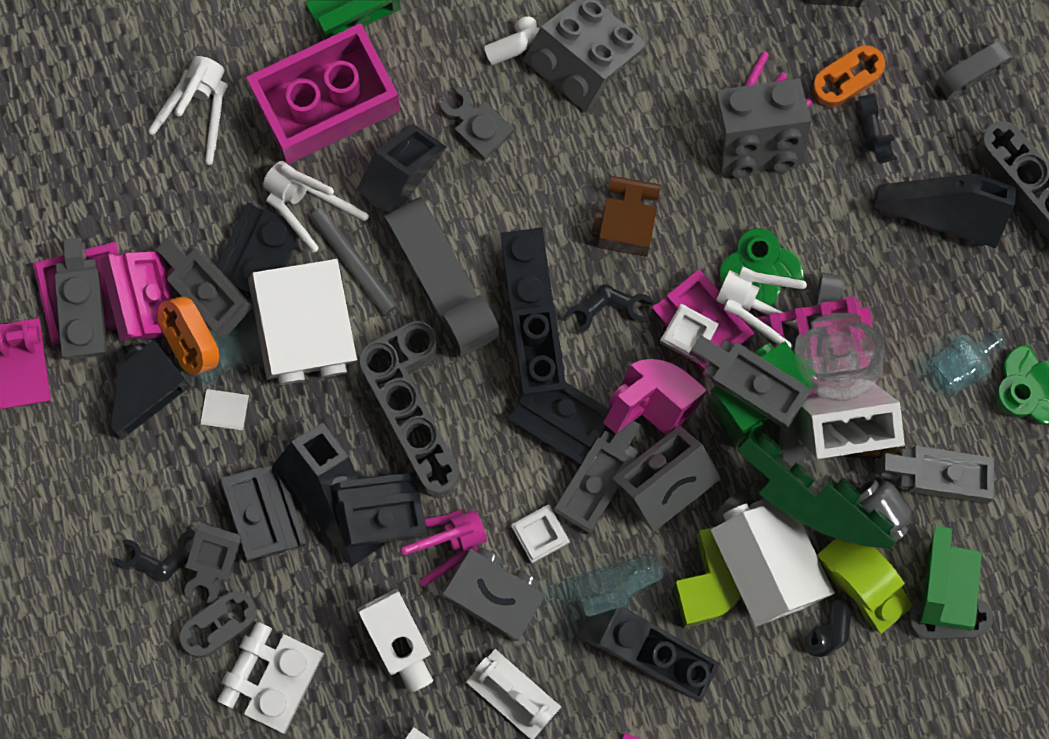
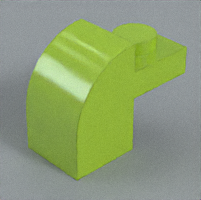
[673,527,741,628]
[817,538,913,634]

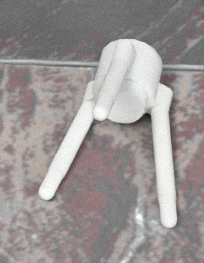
[148,56,228,165]
[263,161,369,252]
[716,267,807,348]

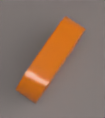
[812,45,885,108]
[157,296,219,375]

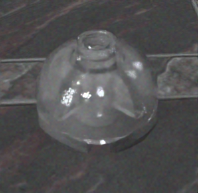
[795,313,885,401]

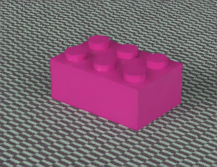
[246,23,400,164]

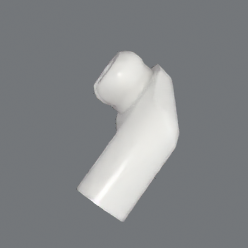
[485,17,540,65]

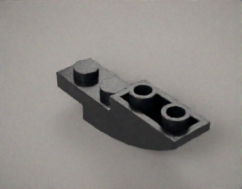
[500,227,567,396]

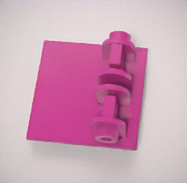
[0,318,51,410]

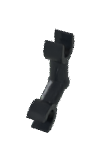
[855,93,897,164]
[564,284,654,334]
[113,530,195,582]

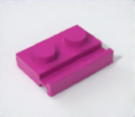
[100,251,173,341]
[651,269,754,372]

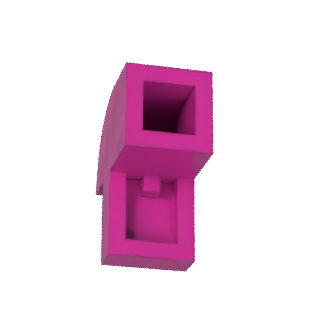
[604,359,707,435]

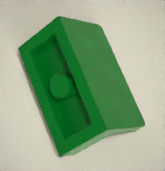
[306,0,401,40]
[921,526,982,631]

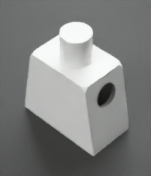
[357,589,433,693]

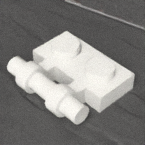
[217,621,324,734]

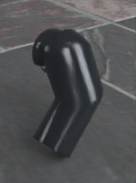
[805,599,852,657]

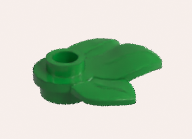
[719,228,804,313]
[996,344,1049,425]

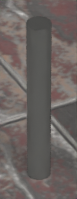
[309,207,398,316]

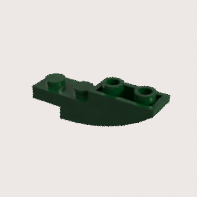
[737,431,896,549]

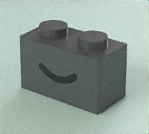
[612,425,721,532]
[439,547,546,641]

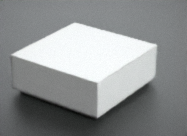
[660,304,719,363]
[511,504,570,564]

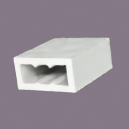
[248,259,357,385]
[798,384,905,459]
[711,498,835,627]

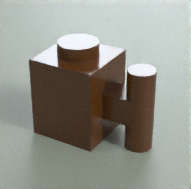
[591,175,661,257]

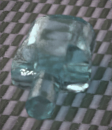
[926,331,1006,398]

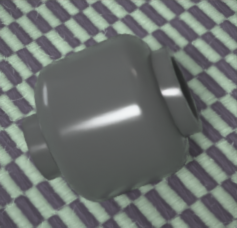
[856,479,912,542]

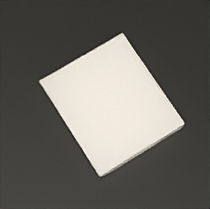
[201,389,249,430]

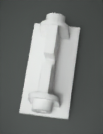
[466,649,561,739]

